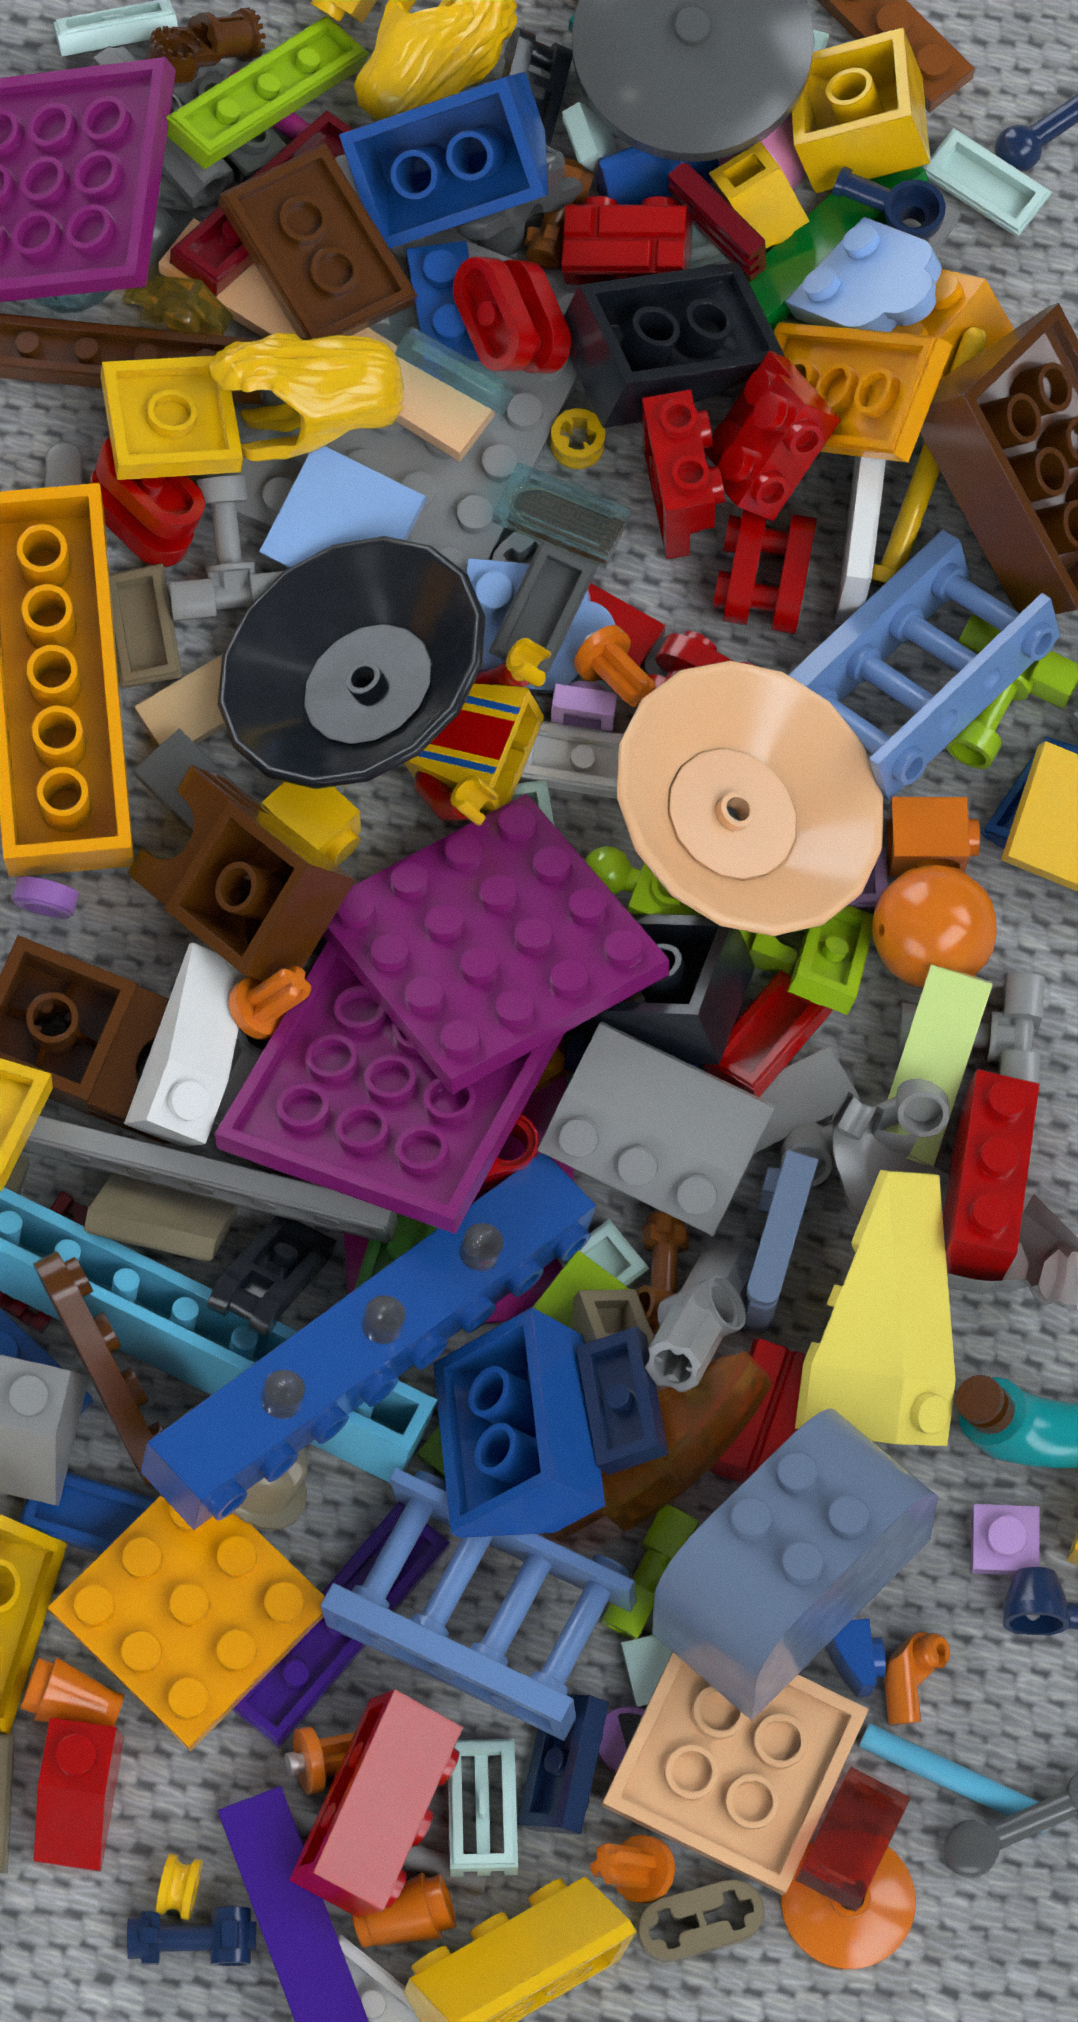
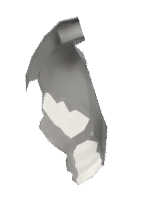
[833,1091,1078,1311]

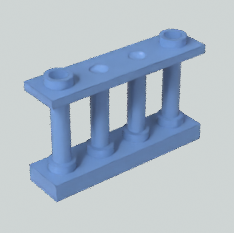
[789,529,1060,801]
[320,1468,637,1741]

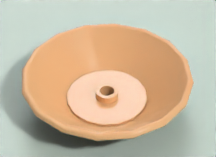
[617,661,883,936]

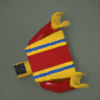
[404,638,551,826]

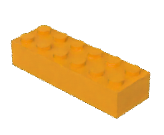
[0,483,135,878]

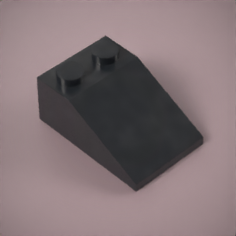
[564,262,785,428]
[569,914,755,1065]

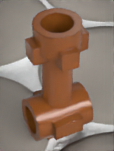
[524,157,594,269]
[636,1212,689,1335]

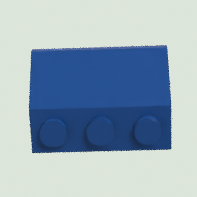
[339,71,548,249]
[433,1307,605,1538]

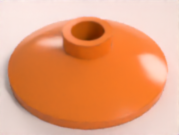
[781,1832,916,1969]

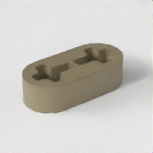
[637,1880,764,1963]

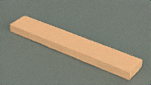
[158,218,495,462]

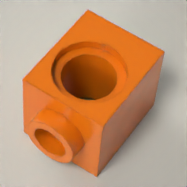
[886,797,980,877]

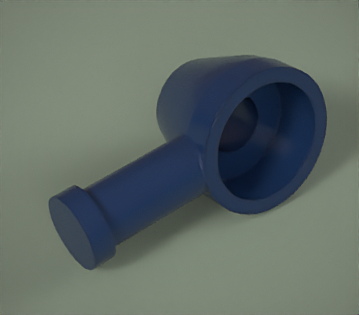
[832,166,946,241]
[1003,1567,1078,1636]

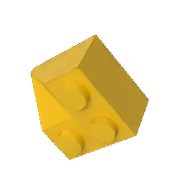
[792,28,931,193]

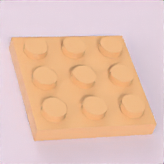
[600,1652,869,1895]

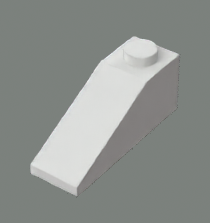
[124,943,248,1147]

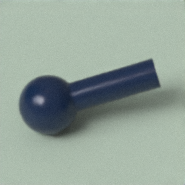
[995,94,1078,171]

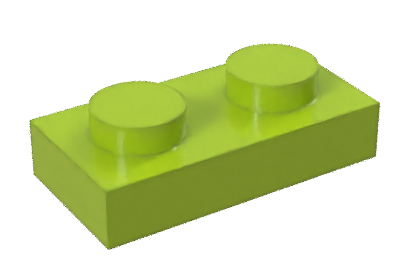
[788,905,874,1015]

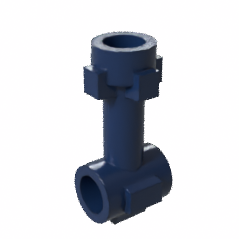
[127,1907,256,1966]

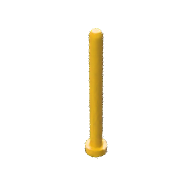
[871,327,987,586]

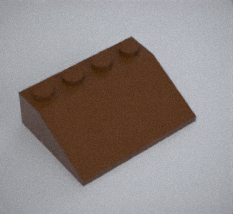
[920,303,1078,614]

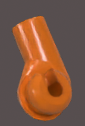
[883,1631,950,1725]

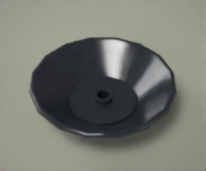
[217,536,485,789]

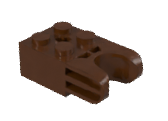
[127,765,356,981]
[0,935,172,1144]

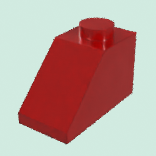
[33,1717,124,1872]

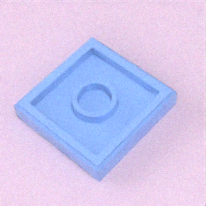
[259,446,428,568]

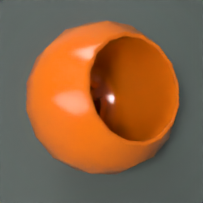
[872,865,997,988]

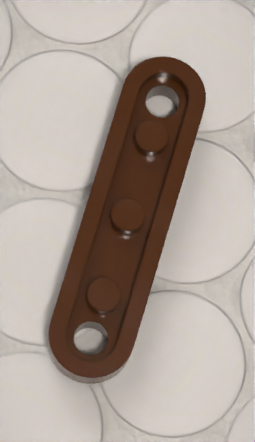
[33,1251,163,1486]

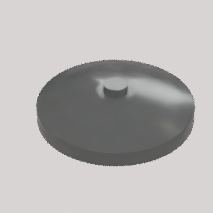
[572,0,814,162]

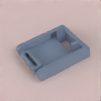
[743,1150,819,1334]

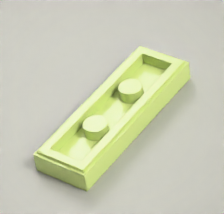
[883,964,993,1167]

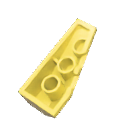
[795,1170,956,1446]

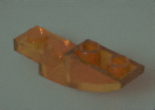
[549,1350,773,1541]

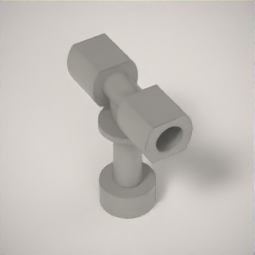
[169,475,283,621]
[896,972,1045,1083]

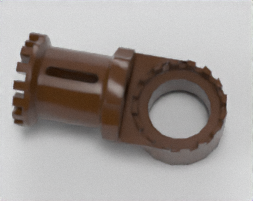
[145,7,266,83]

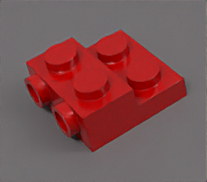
[704,350,841,521]
[642,390,725,559]

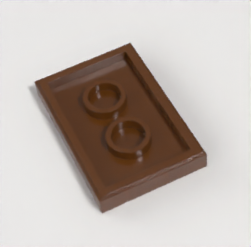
[218,143,418,340]

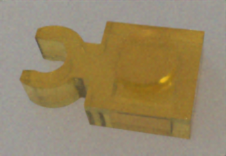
[122,275,233,336]

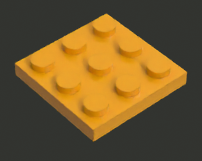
[47,1495,325,1752]

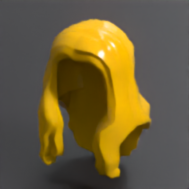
[354,0,518,122]
[209,332,404,461]

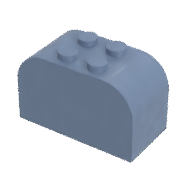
[652,1409,938,1721]

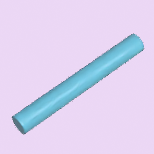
[858,1723,1044,1833]

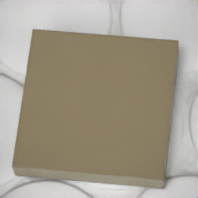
[84,1174,238,1262]

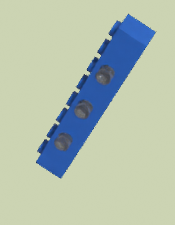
[141,1153,597,1530]

